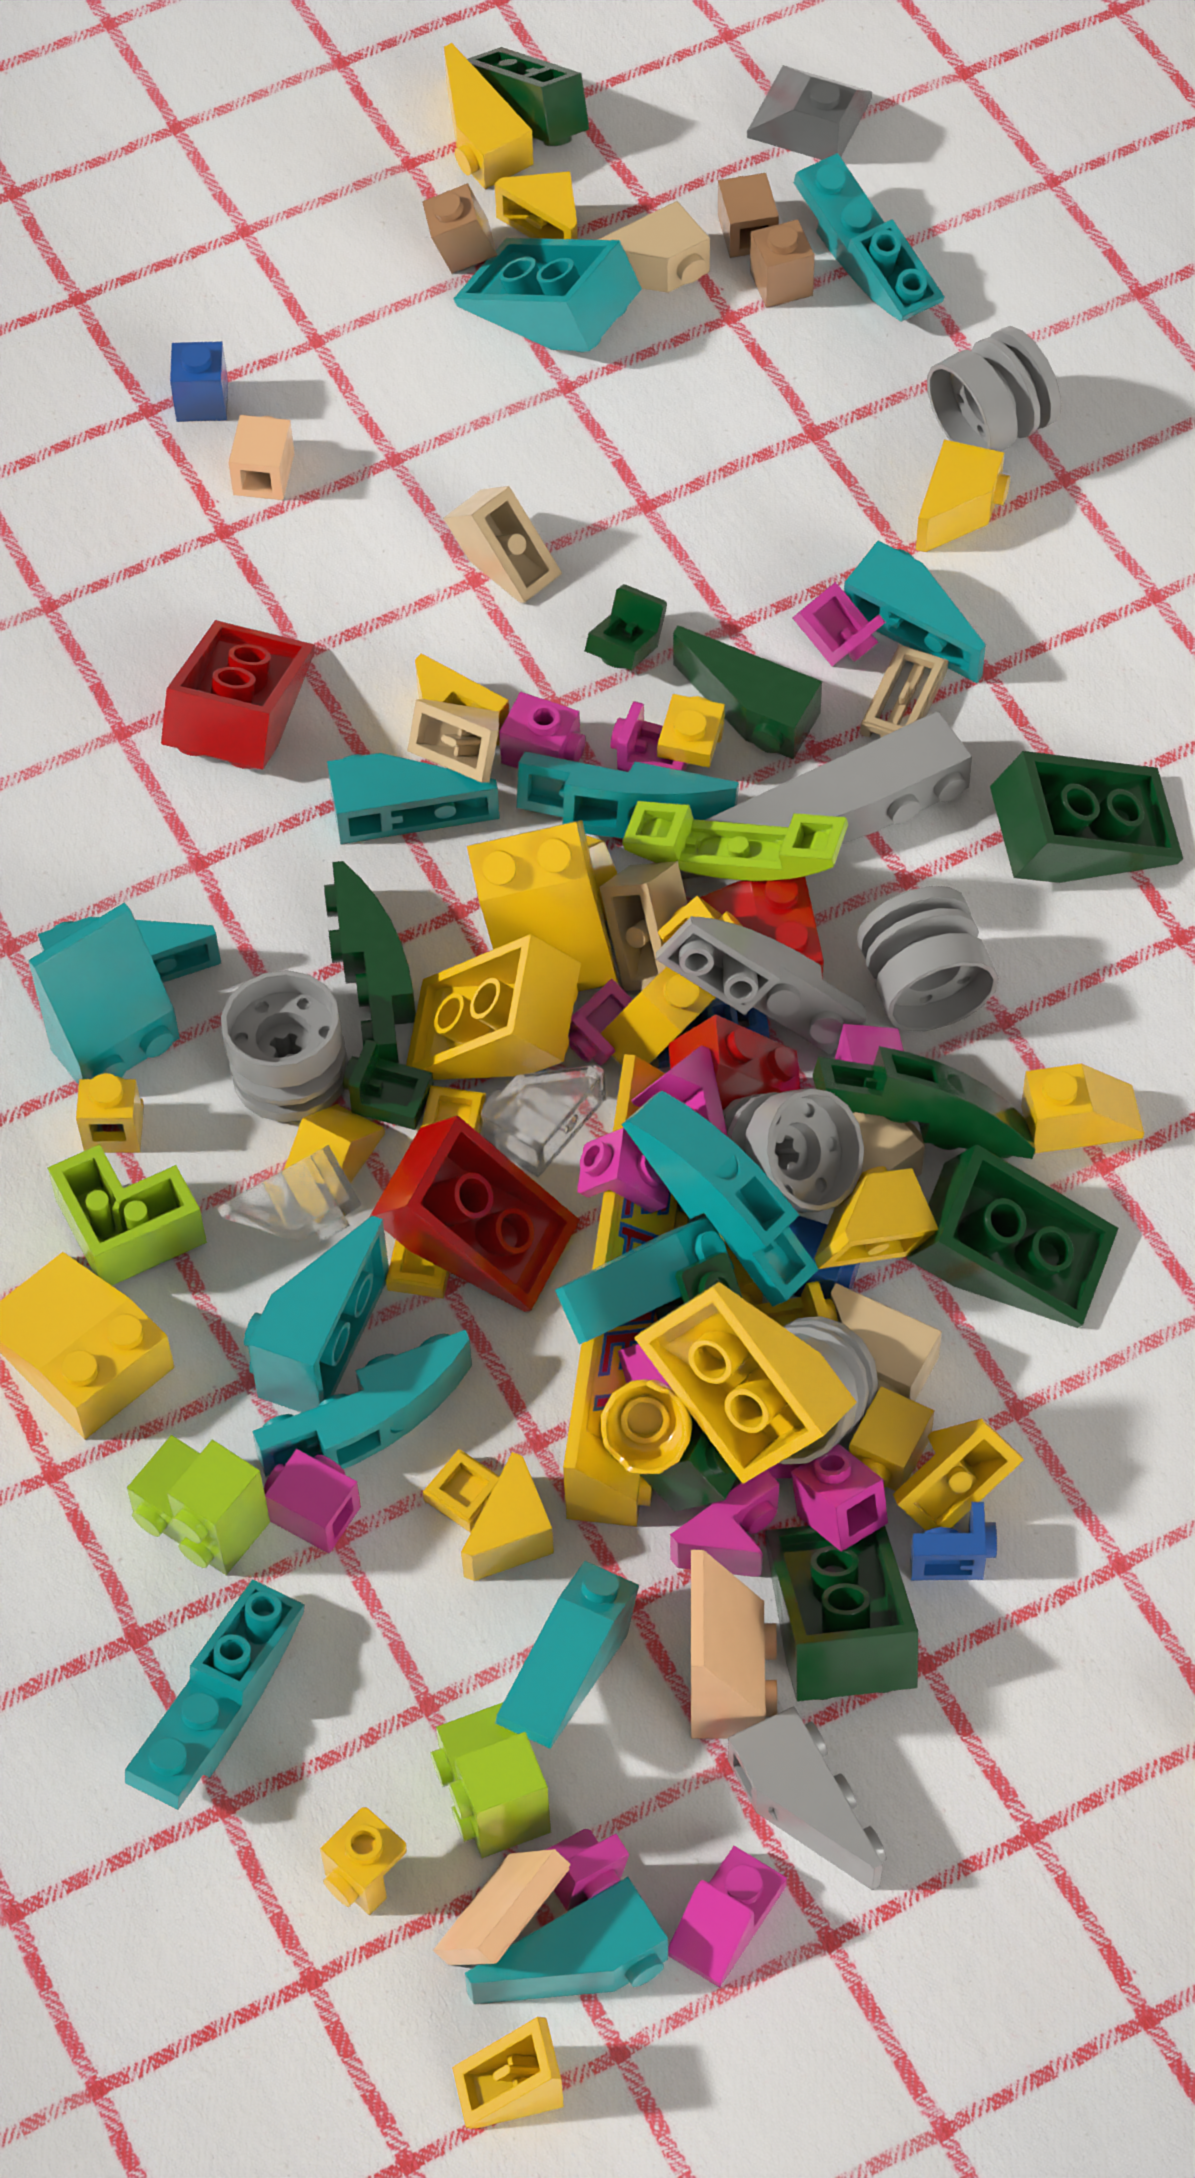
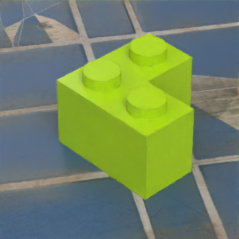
[47,1144,207,1286]
[127,1435,270,1576]
[430,1702,551,1858]

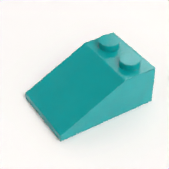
[453,238,642,352]
[28,902,180,1085]
[244,1216,389,1413]

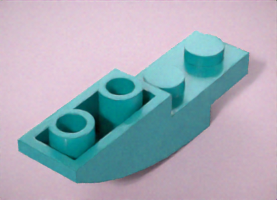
[793,153,945,322]
[516,752,739,838]
[621,1091,819,1307]
[252,1330,472,1477]
[125,1579,305,1810]

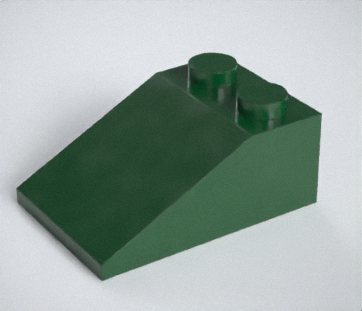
[990,751,1184,883]
[907,1144,1119,1328]
[765,1525,918,1702]

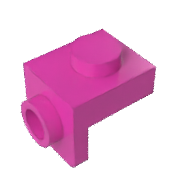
[792,582,886,666]
[610,701,688,772]
[568,978,633,1067]
[577,1127,669,1213]
[546,1829,629,1911]

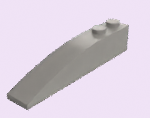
[680,711,972,879]

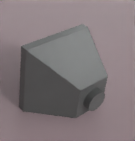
[747,65,872,160]

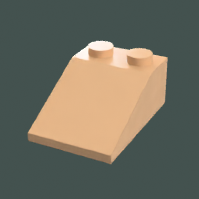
[691,1550,777,1739]

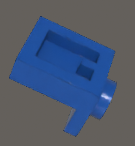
[910,1502,997,1581]

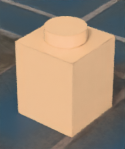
[228,415,294,500]

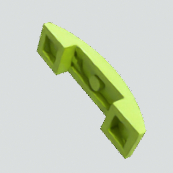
[622,801,848,881]

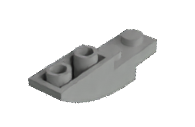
[656,916,866,1055]

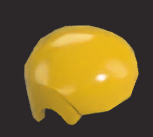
[600,1379,692,1474]

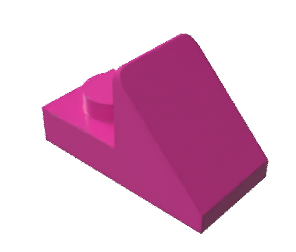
[632,1045,728,1137]
[670,1470,779,1577]
[668,1846,787,1988]

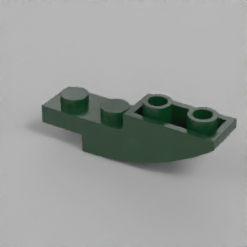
[324,861,416,1063]
[812,1046,1036,1159]

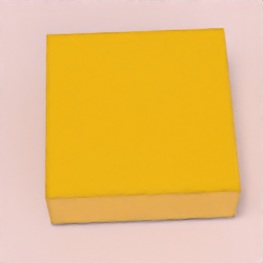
[423,1449,499,1533]

